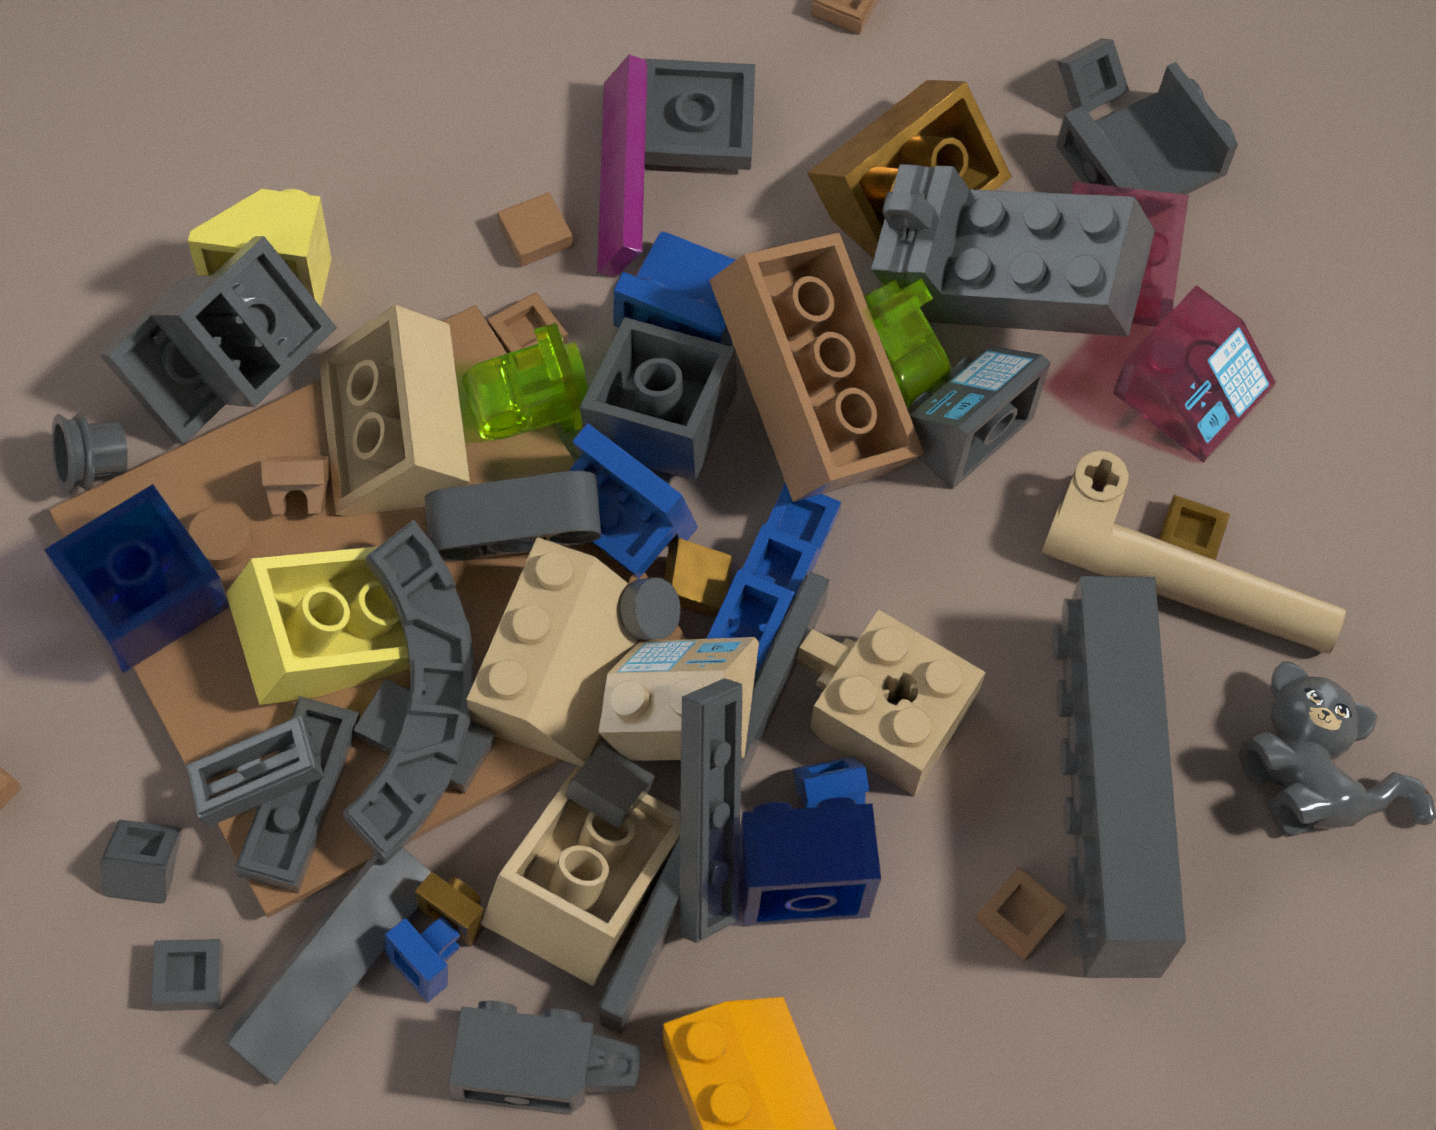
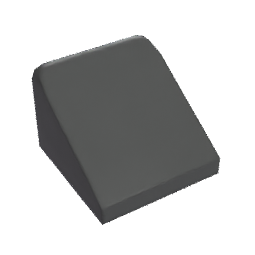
[101,820,181,903]

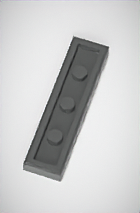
[679,678,743,943]
[221,847,431,1085]

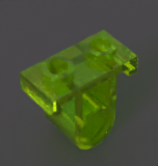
[863,278,951,407]
[462,323,589,440]

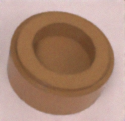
[188,505,253,569]

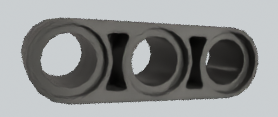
[424,471,601,561]

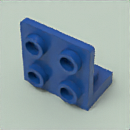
[613,232,735,346]

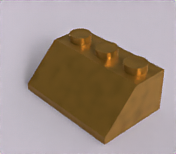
[807,80,1012,259]

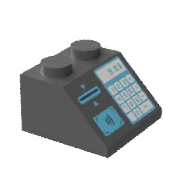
[908,346,1051,489]

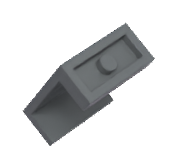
[1056,62,1238,214]

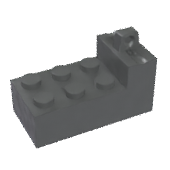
[871,164,1155,337]

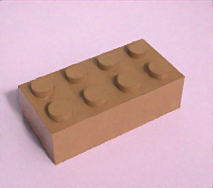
[709,233,924,502]

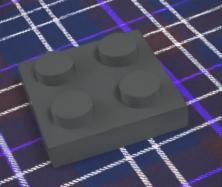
[645,58,755,170]

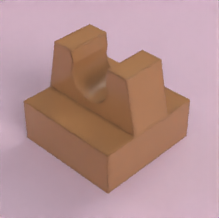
[261,456,329,515]

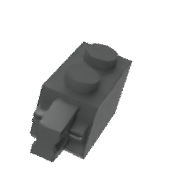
[449,1000,641,1115]

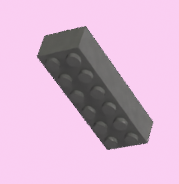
[1052,576,1186,978]

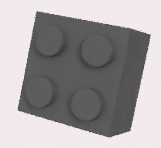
[580,317,737,481]

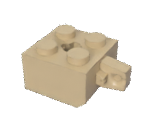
[797,609,986,796]

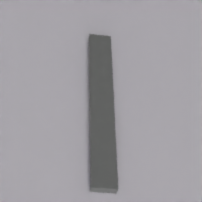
[599,571,830,1034]

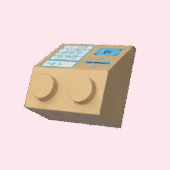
[598,637,759,761]

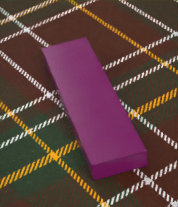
[597,54,647,278]

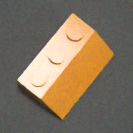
[662,997,836,1130]

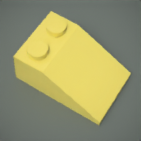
[226,547,410,705]

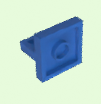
[569,423,698,579]

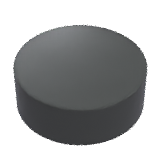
[620,578,680,640]

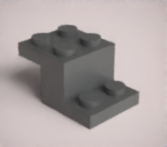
[99,236,337,445]

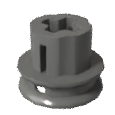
[52,412,128,493]

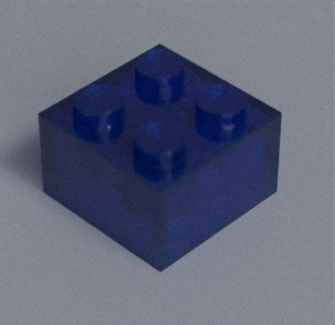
[44,484,230,673]
[739,797,881,927]

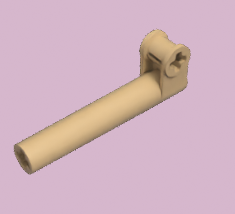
[1041,451,1346,654]

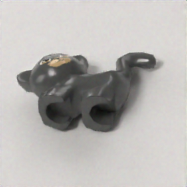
[1238,661,1436,837]

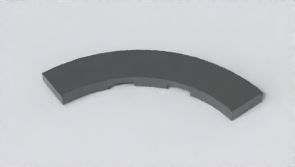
[343,520,474,865]

